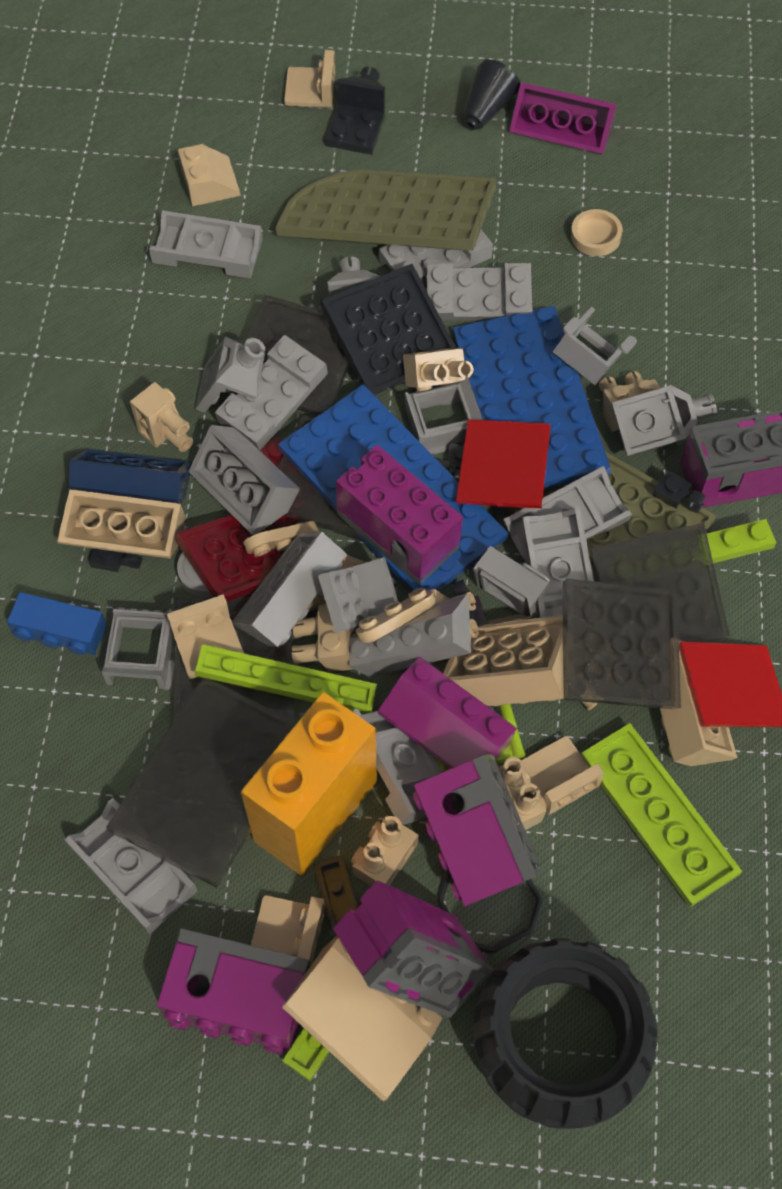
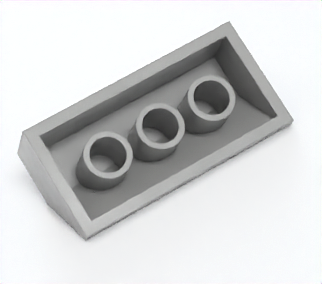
[188,425,300,535]
[232,532,347,647]
[349,595,471,677]

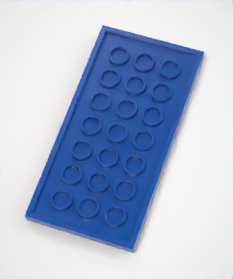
[453,306,611,489]
[278,384,509,592]

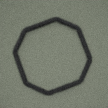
[437,870,542,953]

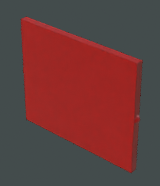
[456,420,551,509]
[678,642,782,728]

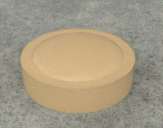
[571,209,622,256]

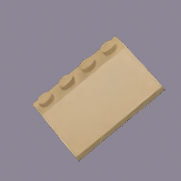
[443,614,574,706]
[282,936,442,1102]

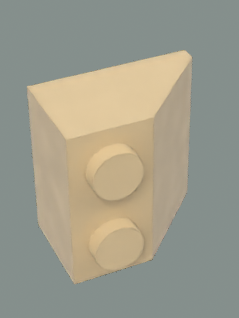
[178,144,240,206]

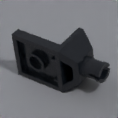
[325,66,385,155]

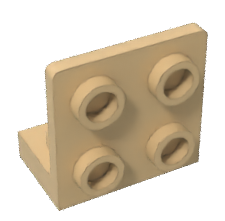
[284,50,335,107]
[167,595,244,679]
[520,736,604,815]
[251,896,325,968]

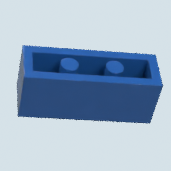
[7,592,107,655]

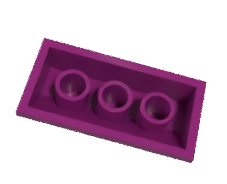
[509,82,618,154]
[378,657,517,769]

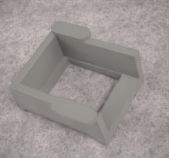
[553,306,637,385]
[405,378,483,455]
[473,546,550,619]
[101,609,175,690]

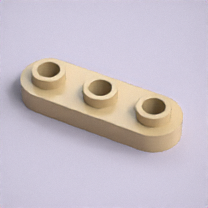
[243,521,319,557]
[356,588,437,643]

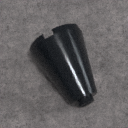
[461,59,520,130]

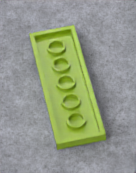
[581,723,742,908]

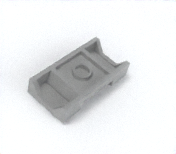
[149,211,263,279]
[379,229,493,288]
[426,263,532,321]
[215,335,328,451]
[503,466,632,566]
[522,507,601,627]
[352,709,458,825]
[64,798,197,935]

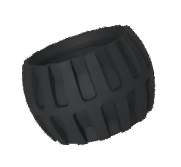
[473,938,658,1129]

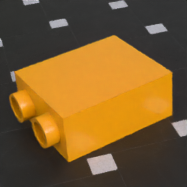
[241,692,377,877]

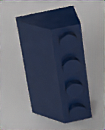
[69,448,193,504]

